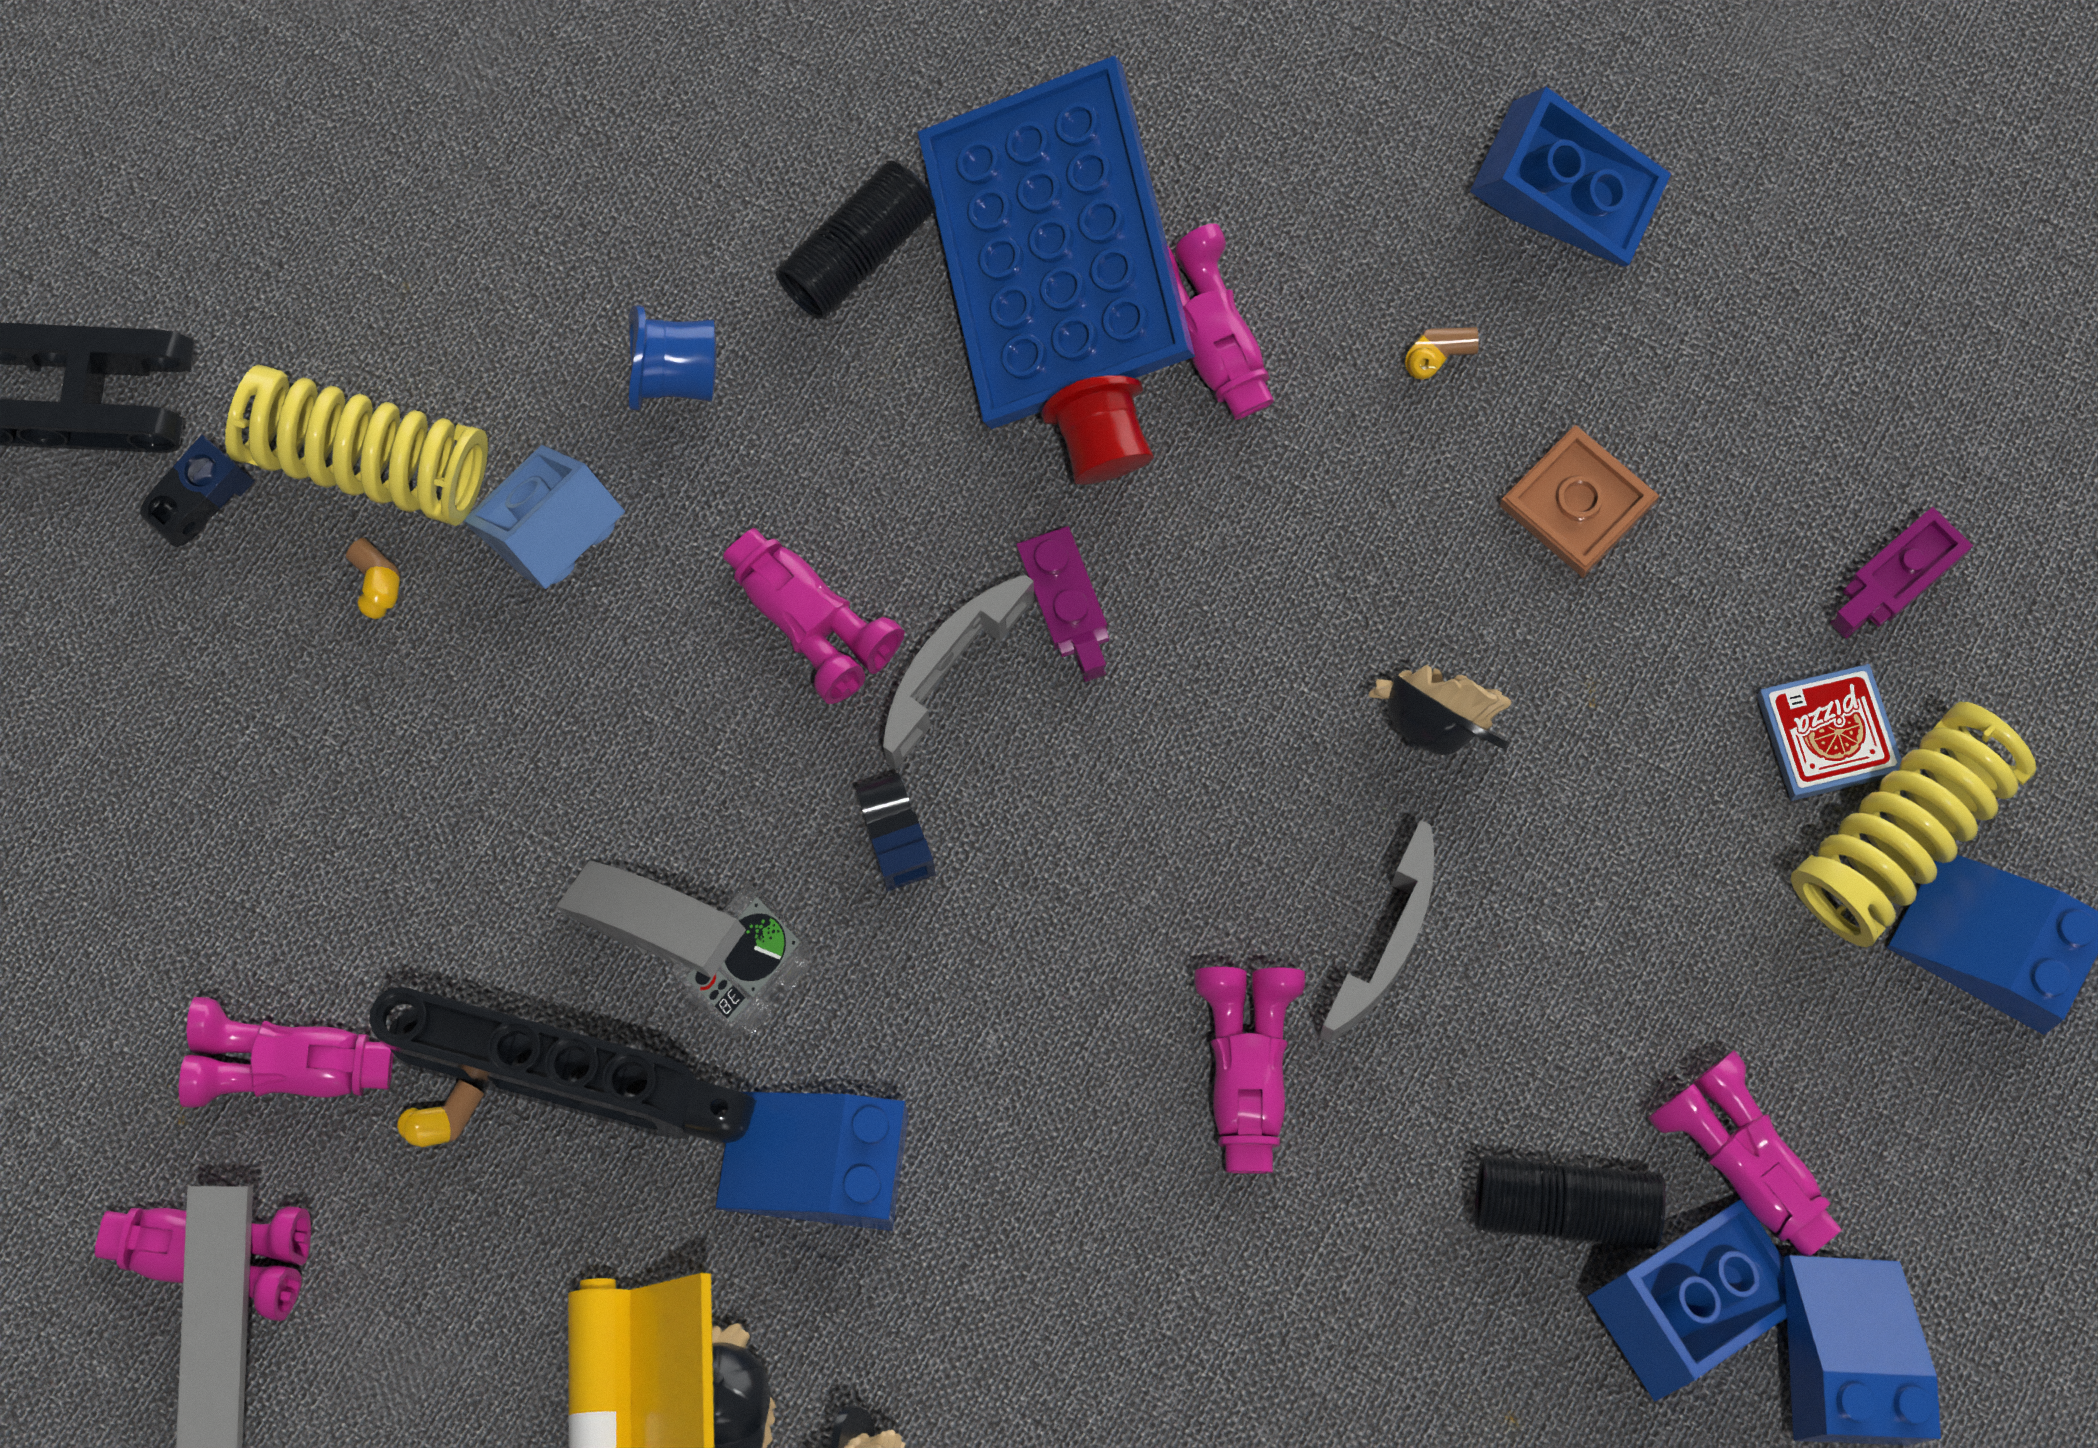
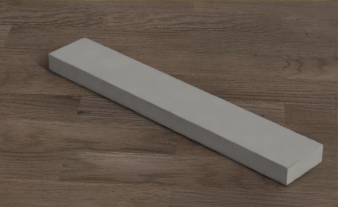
[176,1186,253,1448]

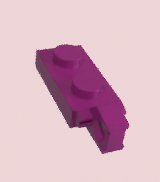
[1830,507,1973,639]
[1016,526,1110,682]

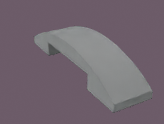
[883,574,1035,770]
[1319,820,1434,1043]

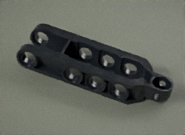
[0,322,195,453]
[369,987,757,1143]

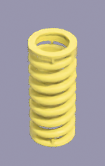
[225,364,488,526]
[1791,702,2037,947]

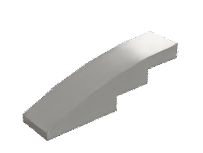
[556,860,746,978]

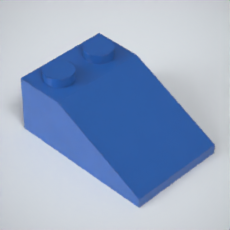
[1470,87,1671,267]
[1886,854,2098,1035]
[716,1092,909,1231]
[1587,1199,1787,1402]
[1784,1255,1941,1445]

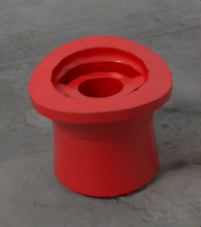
[1041,375,1154,485]

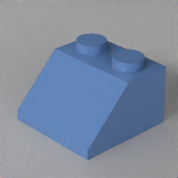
[464,445,625,589]

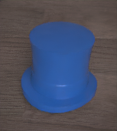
[629,305,717,410]

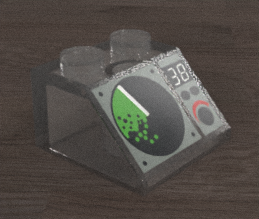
[670,882,812,1042]

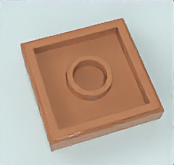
[1500,425,1659,578]

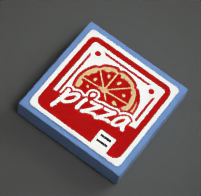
[1757,664,1902,801]

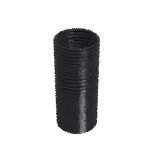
[776,160,936,319]
[1475,1155,1666,1250]

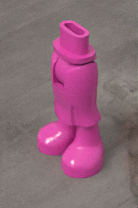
[1168,223,1274,420]
[723,528,905,705]
[1194,967,1305,1174]
[179,997,394,1108]
[1648,1050,1842,1256]
[95,1206,311,1321]

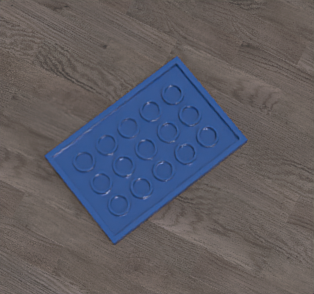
[918,55,1195,429]

